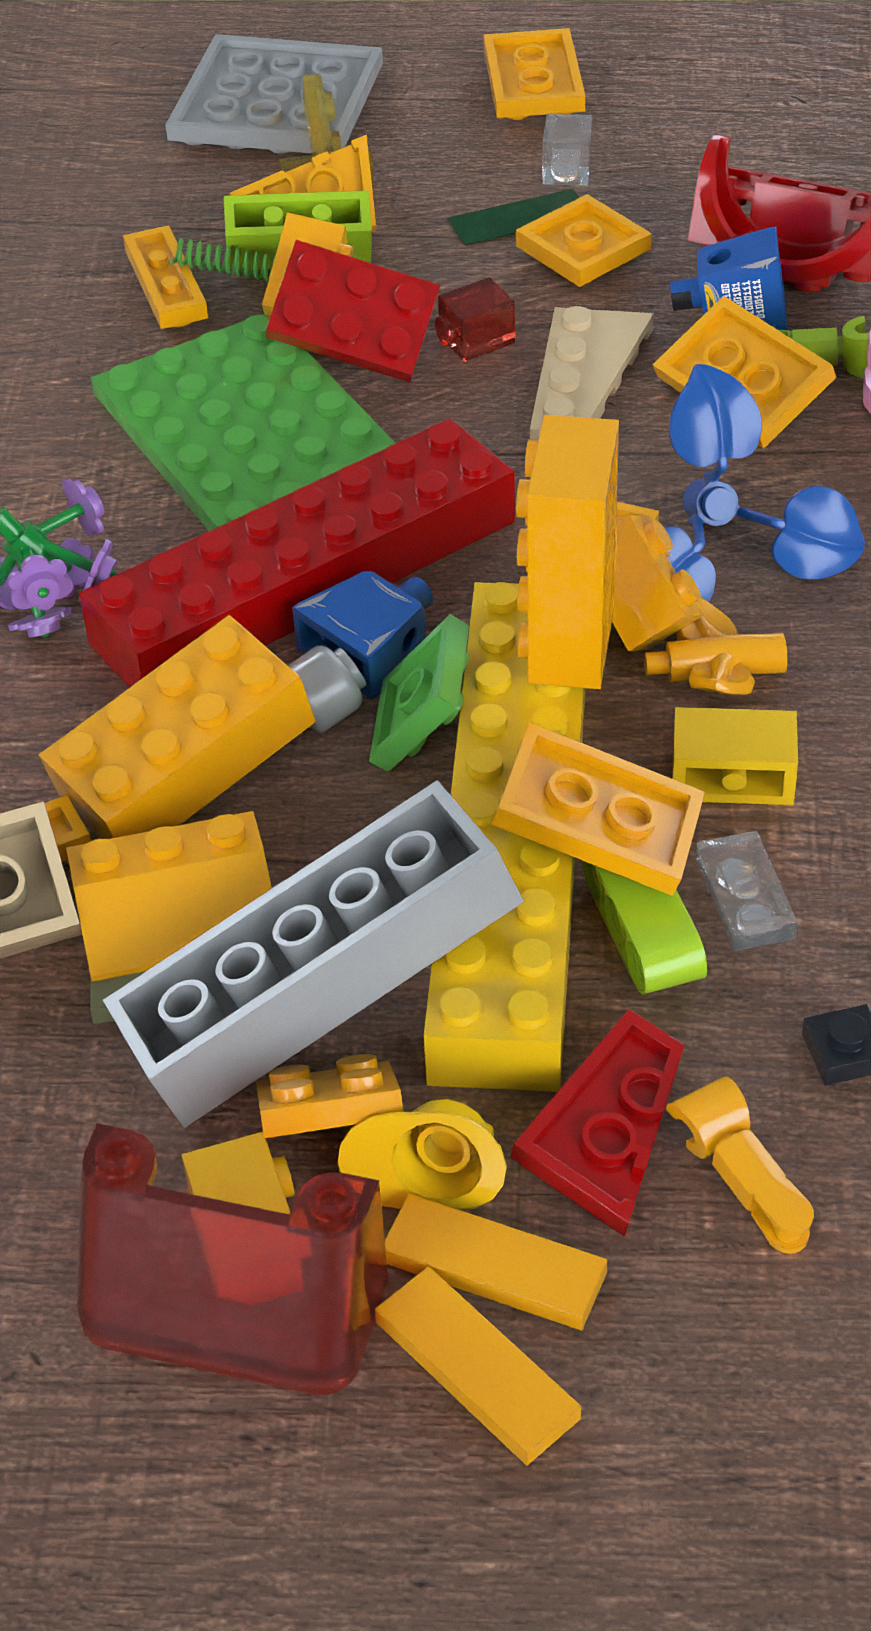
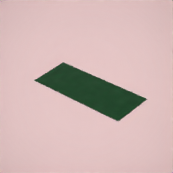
[447,189,579,245]

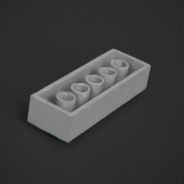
[103,780,524,1128]

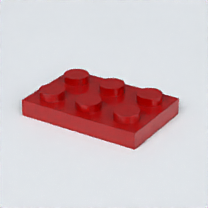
[265,239,440,382]

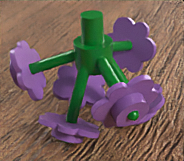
[0,478,118,638]

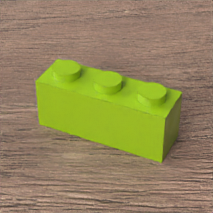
[224,190,372,270]

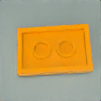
[483,28,586,120]
[652,296,836,449]
[491,722,705,896]

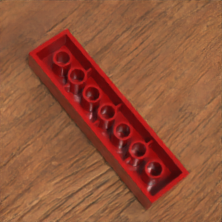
[79,418,515,688]

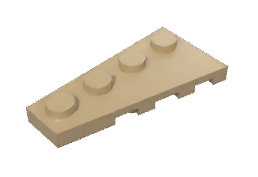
[530,306,654,440]

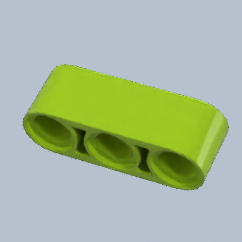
[582,860,707,995]

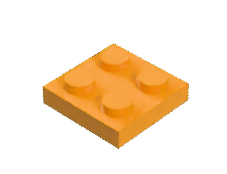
[516,194,652,287]
[256,1054,404,1138]

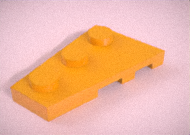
[230,134,376,232]

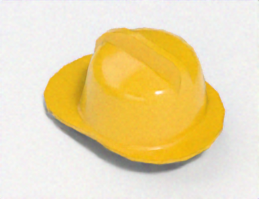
[338,1099,507,1209]

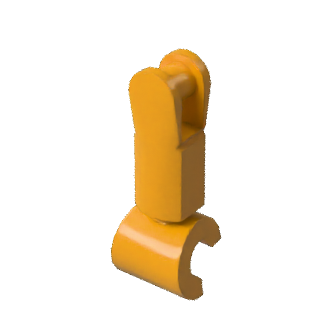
[666,1076,814,1254]

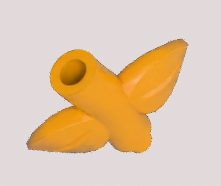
[644,597,787,695]

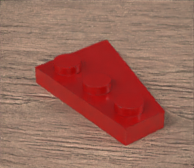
[510,1009,685,1236]

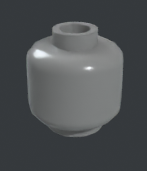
[288,645,366,733]

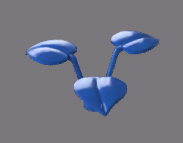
[664,364,865,602]

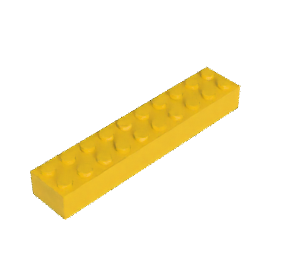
[424,582,586,1092]

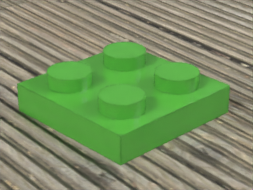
[369,614,469,772]

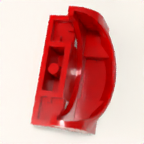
[687,134,871,292]

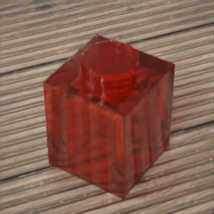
[435,277,515,362]

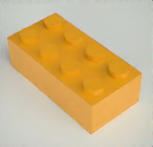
[516,415,619,689]
[39,615,316,839]

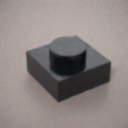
[802,1004,871,1086]

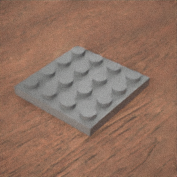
[165,34,383,156]

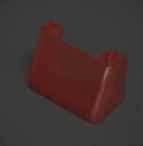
[77,1123,388,1395]

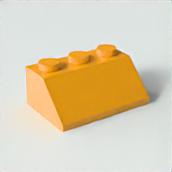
[66,811,272,982]

